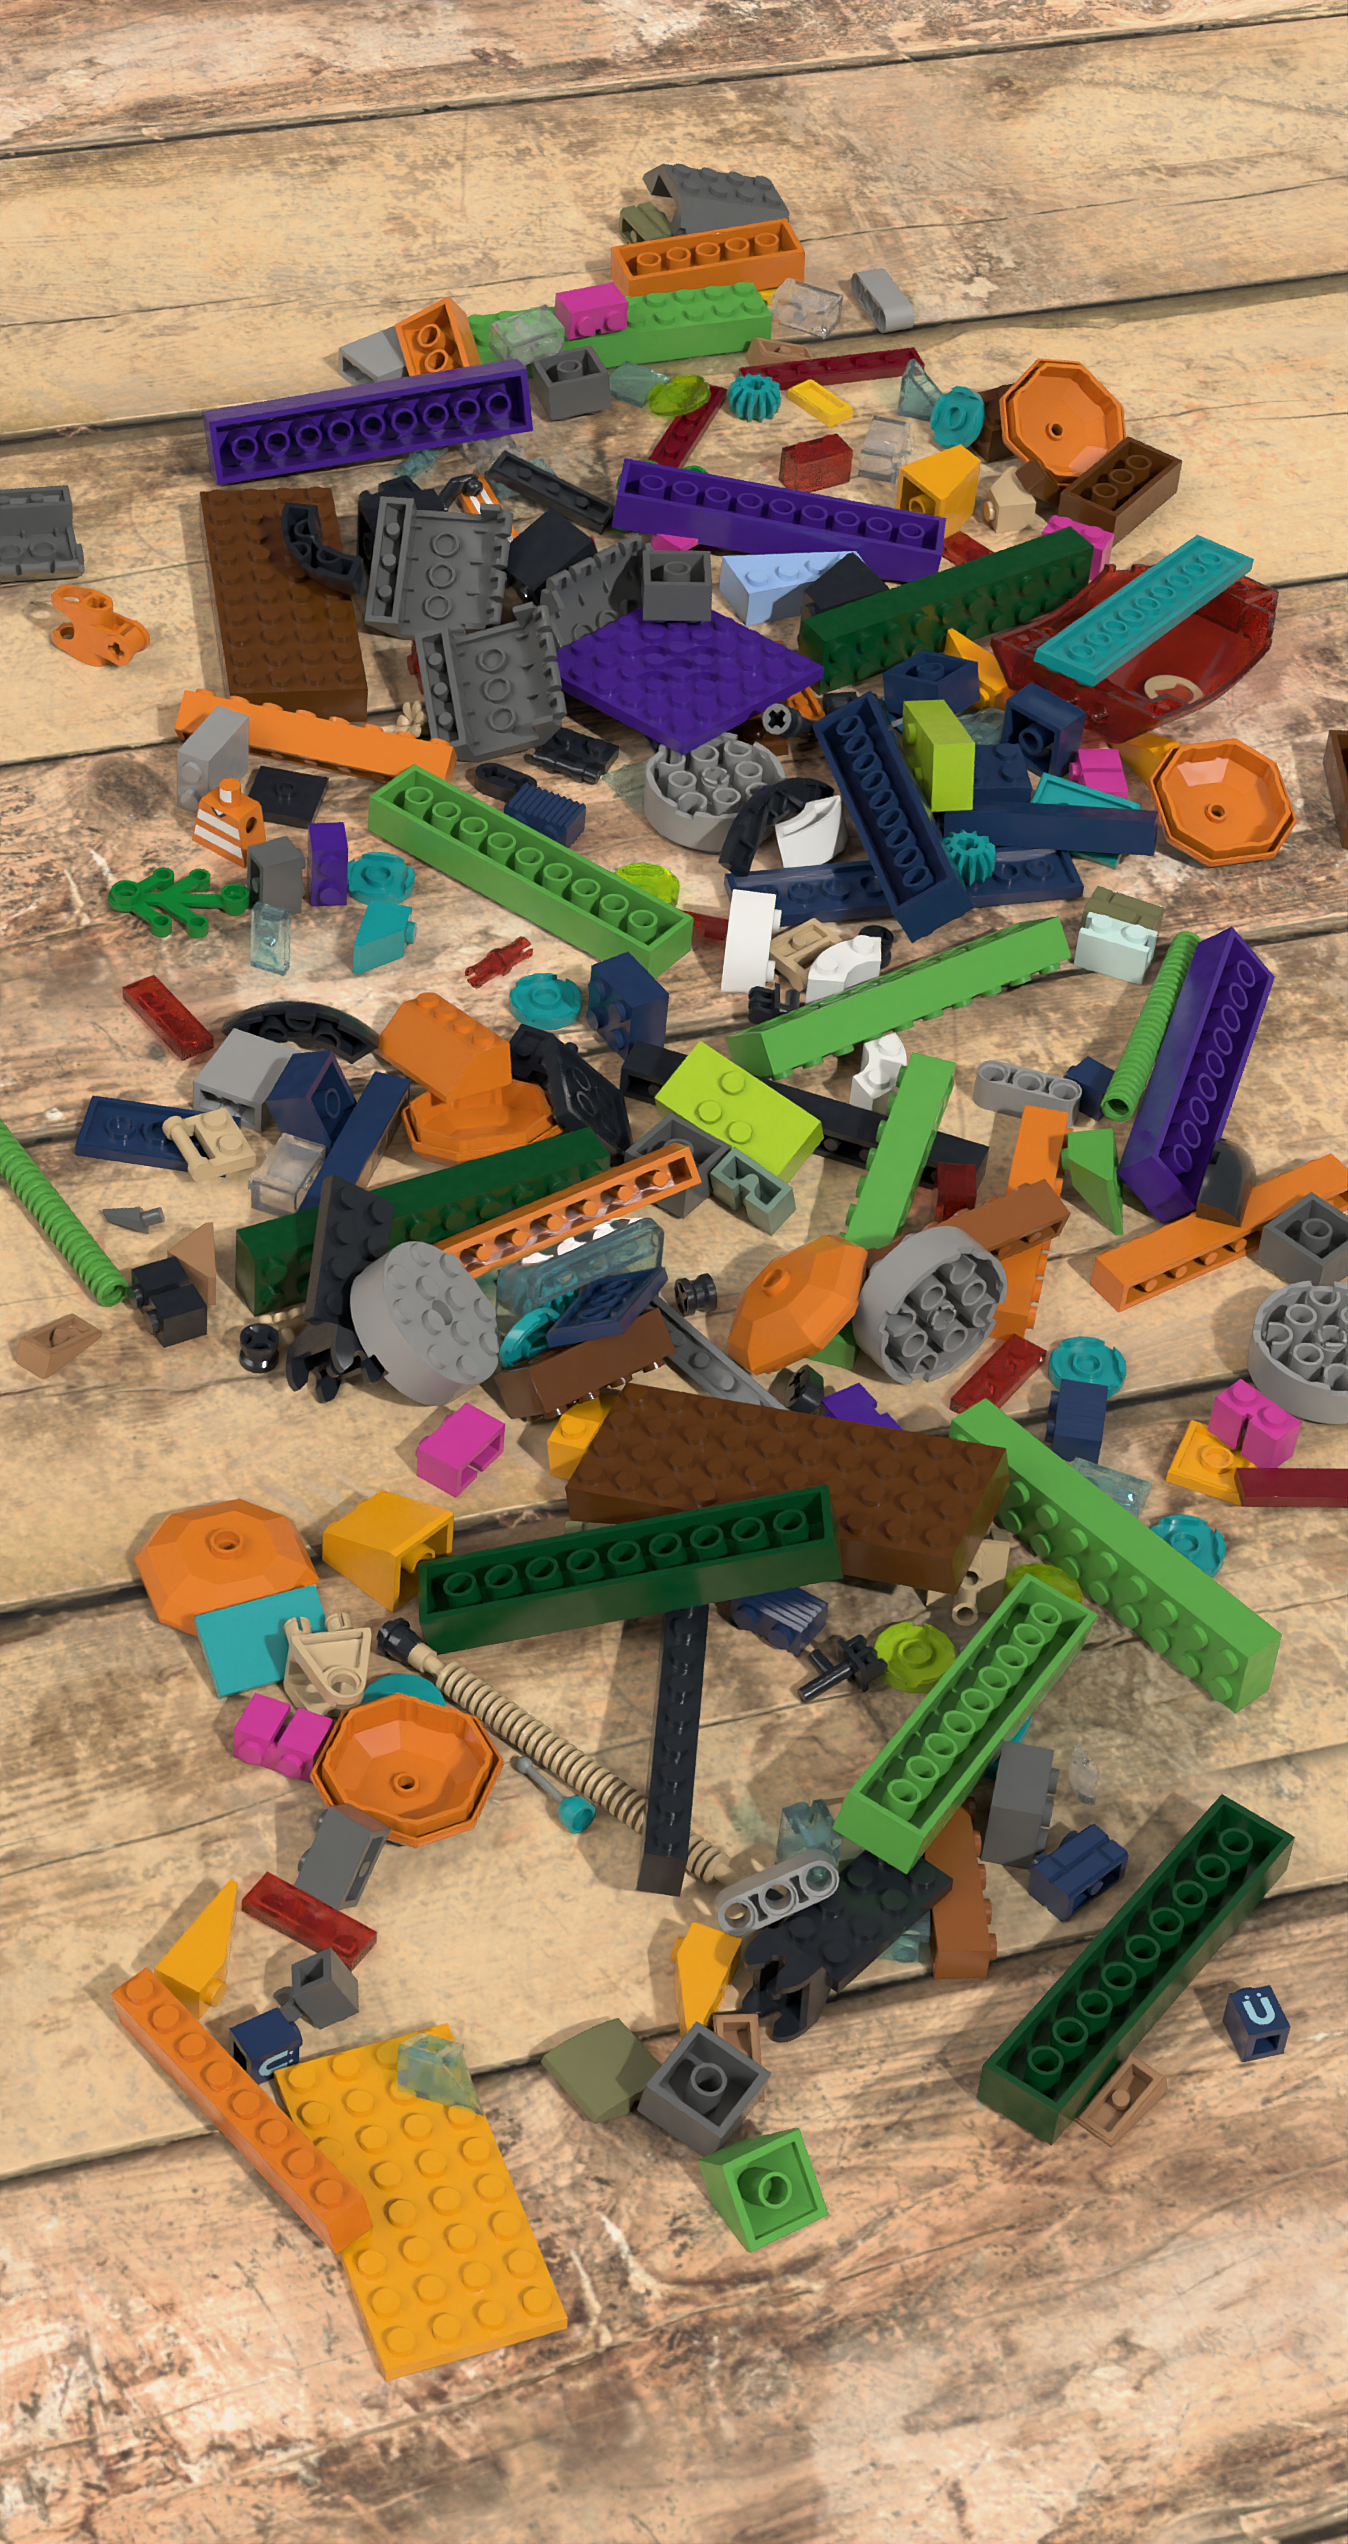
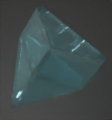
[897,358,943,422]
[398,2032,484,2116]

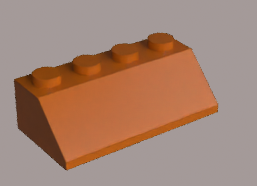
[395,296,481,376]
[373,992,512,1104]

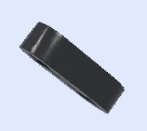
[475,762,537,803]
[785,1364,824,1414]

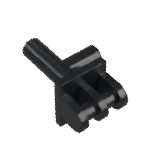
[748,983,800,1024]
[797,1635,888,1704]

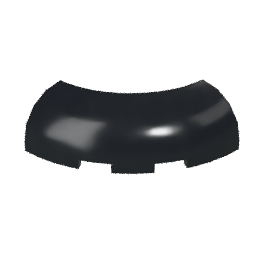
[281,502,368,596]
[221,1000,379,1064]
[1196,1138,1256,1228]

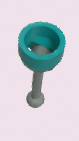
[516,1757,596,1834]

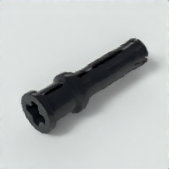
[762,703,818,743]

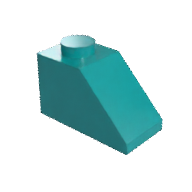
[353,900,417,974]

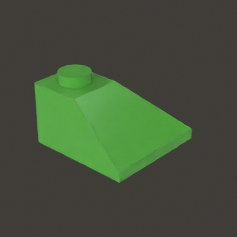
[1061,1128,1123,1235]
[697,2128,829,2252]

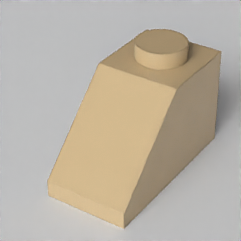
[983,466,1036,533]

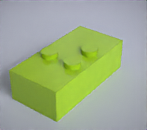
[902,700,975,812]
[654,1041,824,1184]

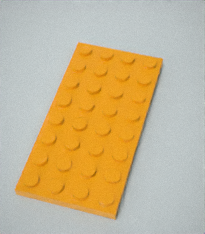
[274,2023,568,2381]

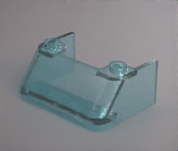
[495,1217,665,1337]

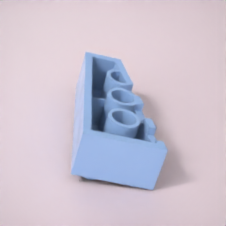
[719,551,865,626]

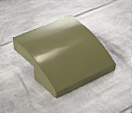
[541,2018,661,2124]

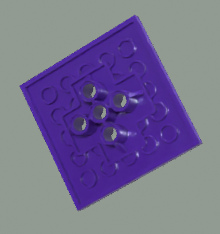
[554,607,824,755]

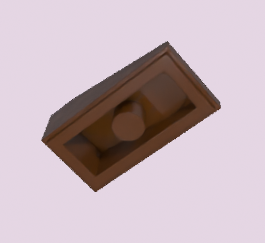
[1015,458,1063,508]

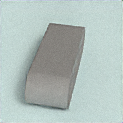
[851,268,914,333]
[973,1060,1082,1128]
[714,1849,839,1936]

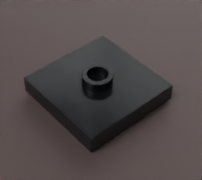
[248,766,329,829]

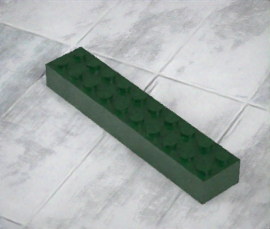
[798,526,1094,696]
[235,1127,610,1317]
[419,1484,844,1655]
[976,1794,1295,2145]

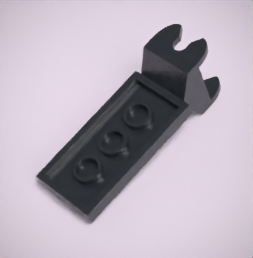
[285,1174,394,1404]
[741,1850,953,2043]

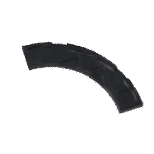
[718,777,834,877]

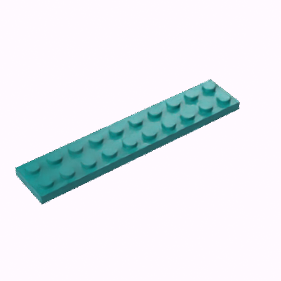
[1034,535,1254,687]

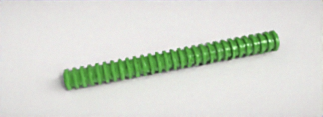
[1101,931,1202,1122]
[0,1118,129,1307]

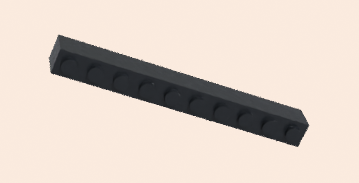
[619,1040,989,1202]
[636,1604,709,1897]

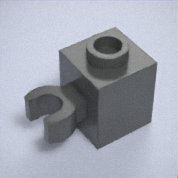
[273,1947,359,2029]

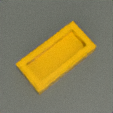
[787,379,854,427]

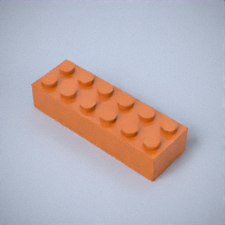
[611,218,805,297]

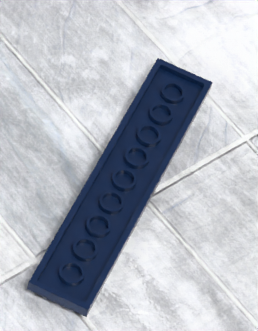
[724,846,1084,926]

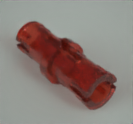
[465,936,533,989]

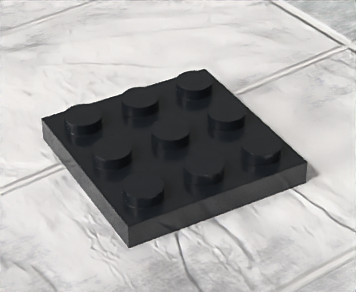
[541,1034,634,1168]

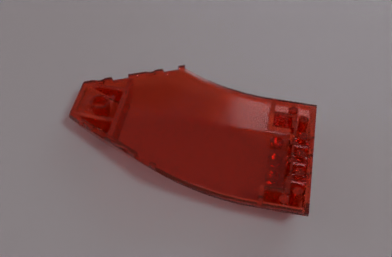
[990,564,1279,744]

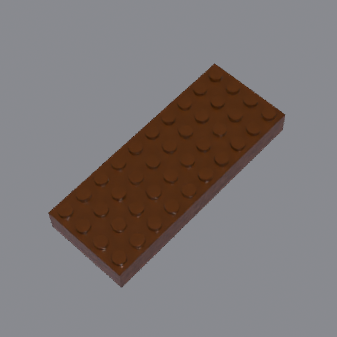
[199,486,368,722]
[565,1382,1010,1595]

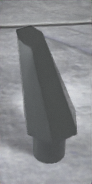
[103,1206,165,1234]

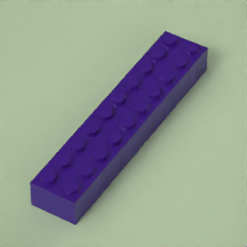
[202,358,533,485]
[612,458,946,583]
[1117,927,1275,1224]

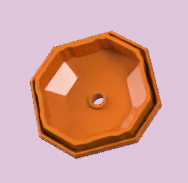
[999,358,1126,489]
[1147,738,1297,867]
[401,1079,564,1167]
[727,1235,869,1376]
[134,1498,319,1637]
[310,1693,504,1849]

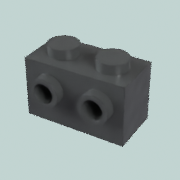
[247,836,306,924]
[294,1803,391,1910]

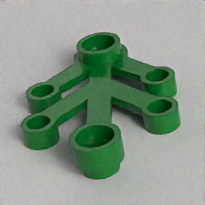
[108,867,250,938]

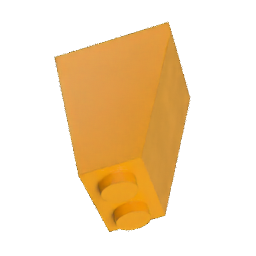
[895,444,981,546]
[322,1490,454,1613]

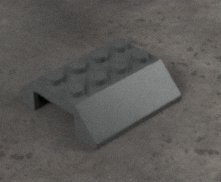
[642,163,789,236]
[0,485,85,583]
[364,496,514,640]
[540,533,653,651]
[414,602,567,763]

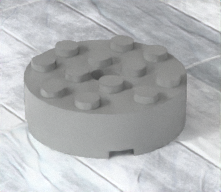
[643,732,785,854]
[851,1226,1007,1385]
[350,1241,502,1406]
[1247,1281,1348,1424]

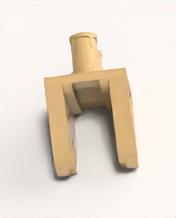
[926,1528,1010,1626]
[283,1612,372,1718]

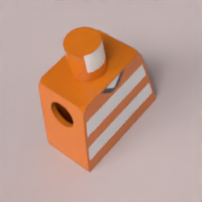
[192,778,266,869]

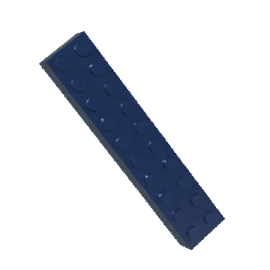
[811,690,975,943]

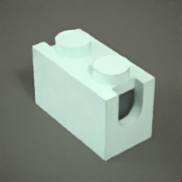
[1074,912,1158,986]

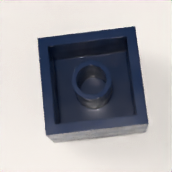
[883,650,980,718]
[1000,682,1086,778]
[973,743,1032,803]
[586,952,669,1061]
[266,1050,357,1160]

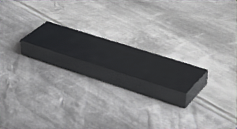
[488,450,615,535]

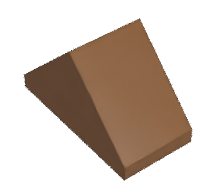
[167,1222,216,1305]

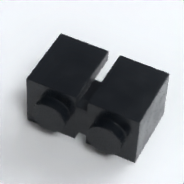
[127,1256,207,1348]

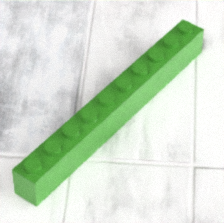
[807,1052,956,1370]

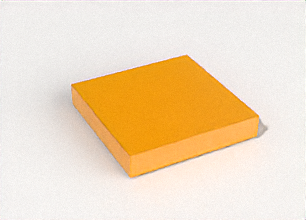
[1166,1420,1259,1506]

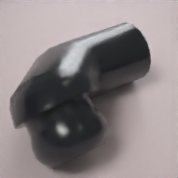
[438,473,483,510]

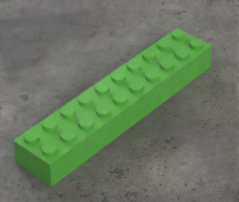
[467,282,773,378]
[368,764,694,979]
[725,916,1072,1081]
[949,1398,1282,1713]
[832,1573,1098,1874]

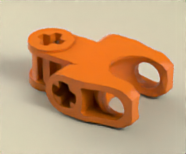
[51,585,150,667]

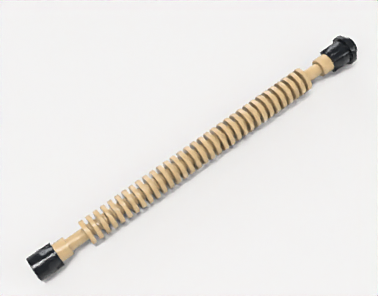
[376,1617,784,1929]

